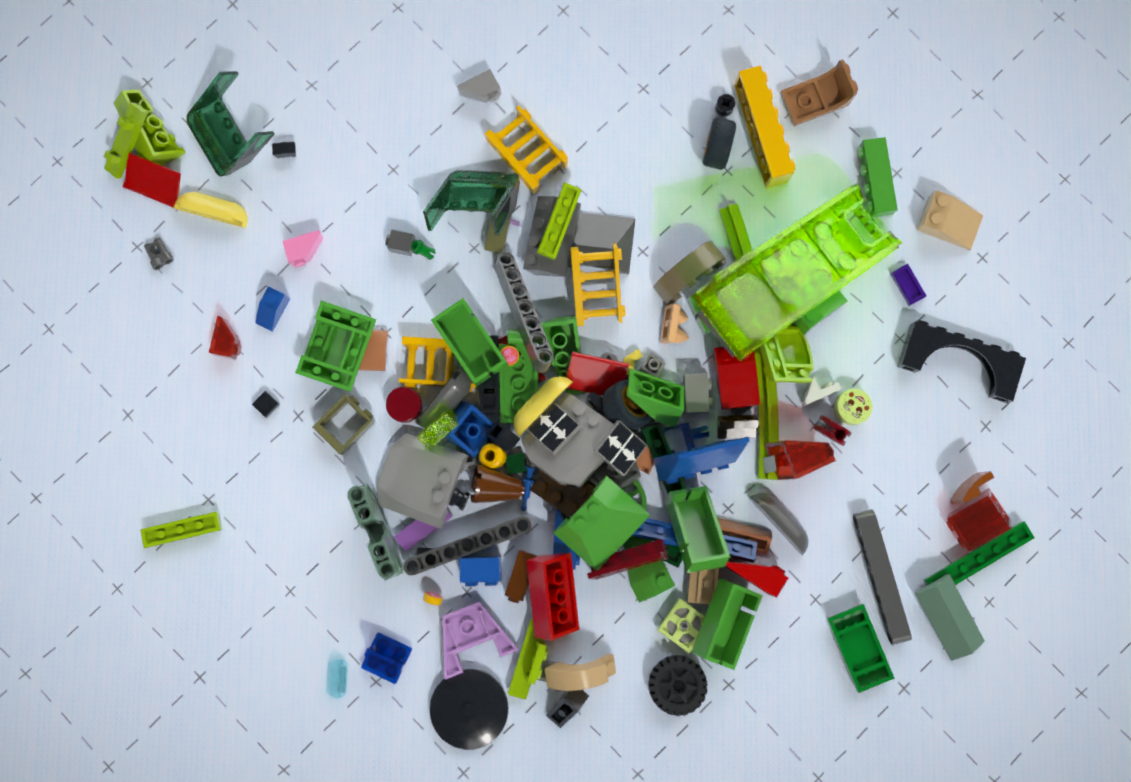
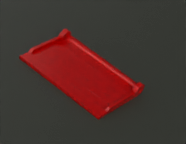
[122,152,181,208]
[566,351,629,396]

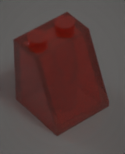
[764,440,836,480]
[946,488,1011,552]

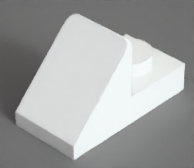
[802,376,841,406]

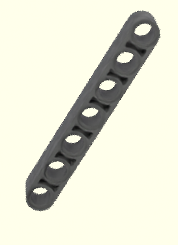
[494,251,554,373]
[853,509,912,645]
[403,516,532,576]

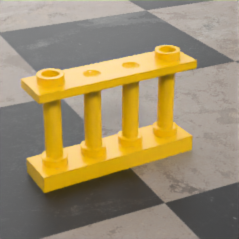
[485,105,568,194]
[570,243,626,326]
[399,336,477,392]

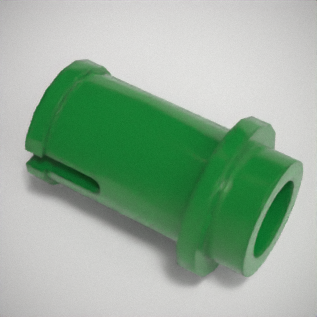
[411,240,436,260]

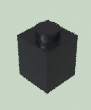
[485,420,520,454]

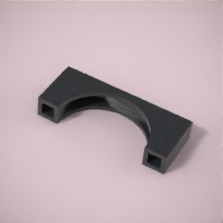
[897,320,1026,403]

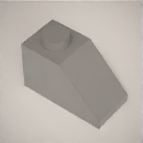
[457,69,502,103]

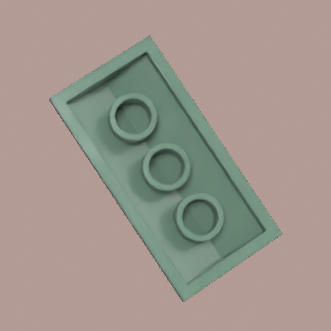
[915,574,985,661]

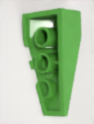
[541,315,587,395]
[624,536,675,603]

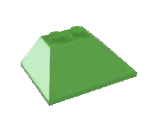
[295,301,376,392]
[553,475,650,571]

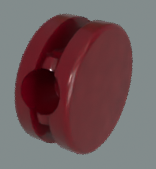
[386,387,423,423]
[813,415,852,446]

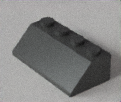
[523,196,581,277]

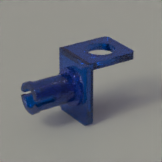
[663,422,709,450]

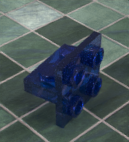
[361,632,412,684]

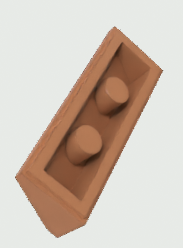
[718,518,772,554]

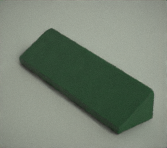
[641,422,688,495]

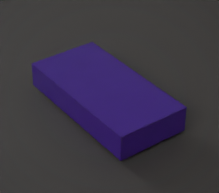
[890,264,927,306]

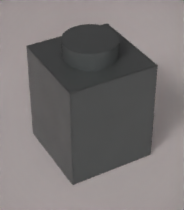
[385,229,416,256]

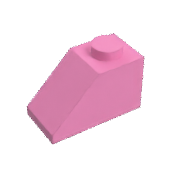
[282,230,323,267]

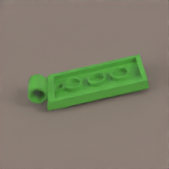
[499,329,538,424]

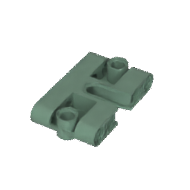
[347,484,404,581]

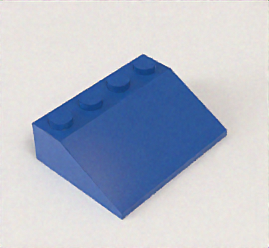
[653,437,750,484]

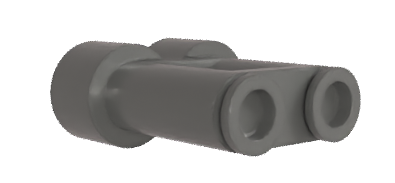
[144,238,174,270]

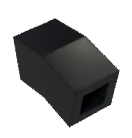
[272,142,296,158]

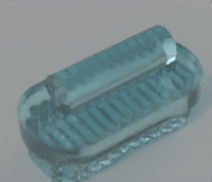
[326,659,348,699]

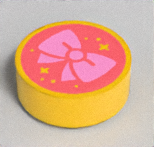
[500,346,519,366]
[423,591,443,606]

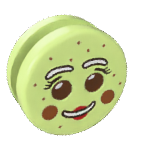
[834,389,873,425]

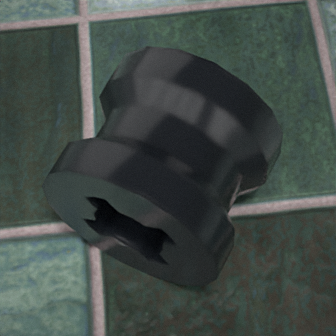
[715,94,735,117]
[449,487,470,511]

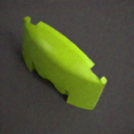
[758,321,814,383]

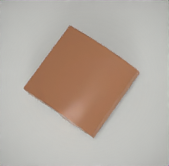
[359,330,388,371]

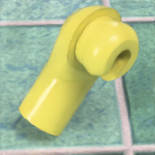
[623,349,643,376]

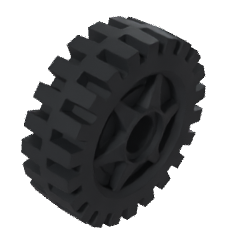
[648,655,708,716]

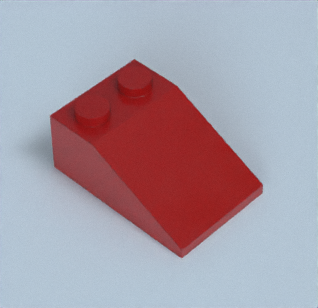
[712,345,760,410]
[724,561,789,598]

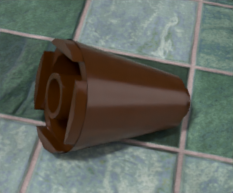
[470,464,525,503]

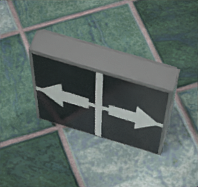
[526,402,582,456]
[594,420,647,476]

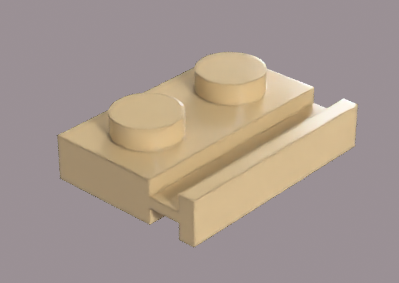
[687,568,719,605]

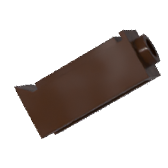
[505,550,538,603]

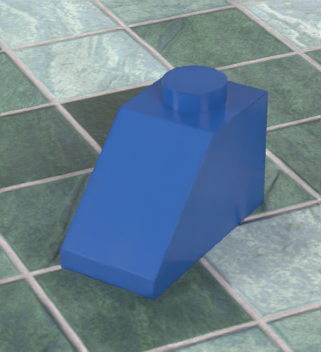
[255,286,290,332]

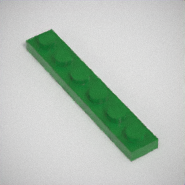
[923,521,1035,585]

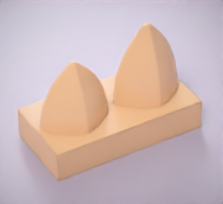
[660,304,689,344]

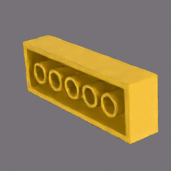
[734,65,796,189]

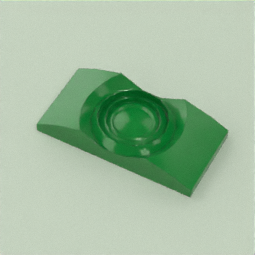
[827,604,895,693]

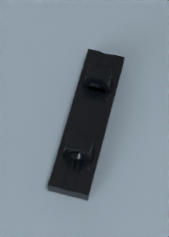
[479,335,500,413]

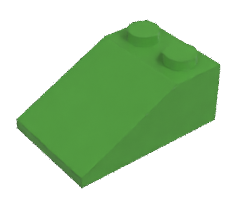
[782,272,848,335]
[627,368,684,427]

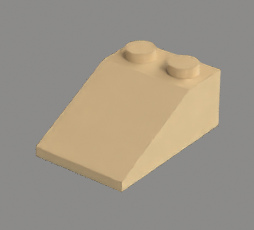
[917,190,984,250]

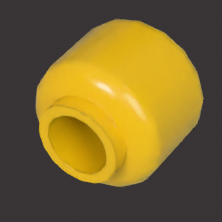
[479,443,507,469]

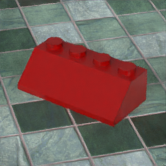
[526,553,580,641]

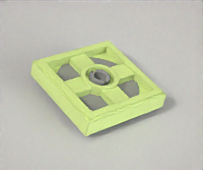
[657,598,705,653]

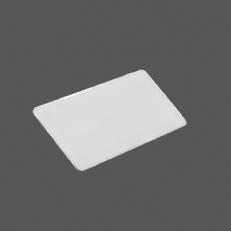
[762,455,776,474]

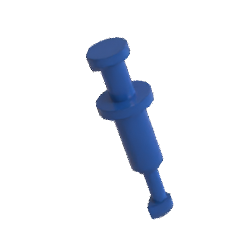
[521,466,535,511]

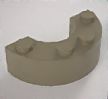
[653,241,726,305]

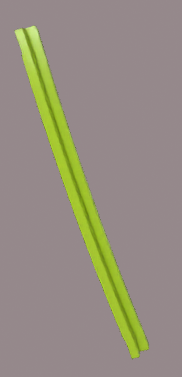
[719,203,779,480]

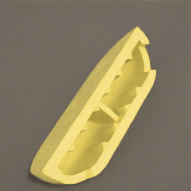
[174,192,248,228]
[513,376,572,437]

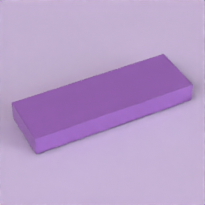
[394,511,452,552]

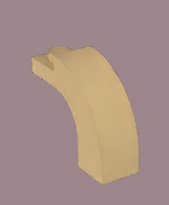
[544,653,616,691]

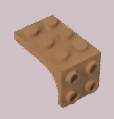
[780,59,858,126]

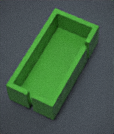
[431,298,509,386]
[665,486,730,573]
[691,578,763,670]

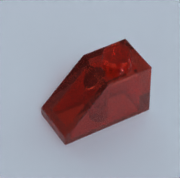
[208,316,242,360]

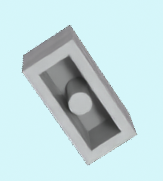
[683,373,713,414]

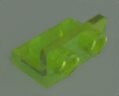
[417,409,459,449]

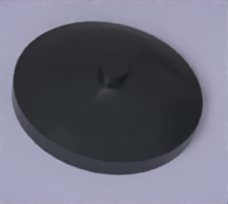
[430,668,509,750]

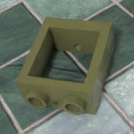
[312,394,375,455]

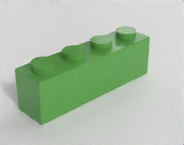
[857,137,898,218]

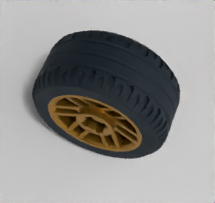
[702,117,736,170]
[602,380,651,432]

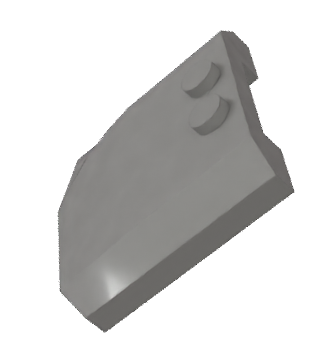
[521,392,614,488]
[377,433,469,529]

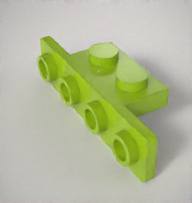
[508,618,548,700]

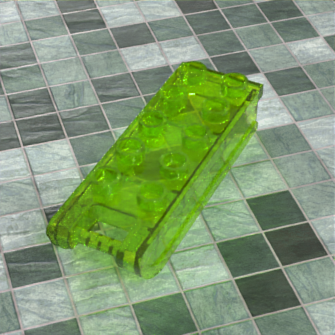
[691,183,903,361]

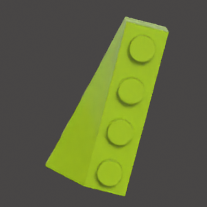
[113,89,186,165]

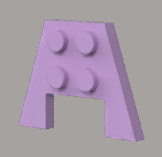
[442,602,518,679]

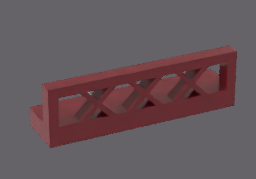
[587,539,668,580]

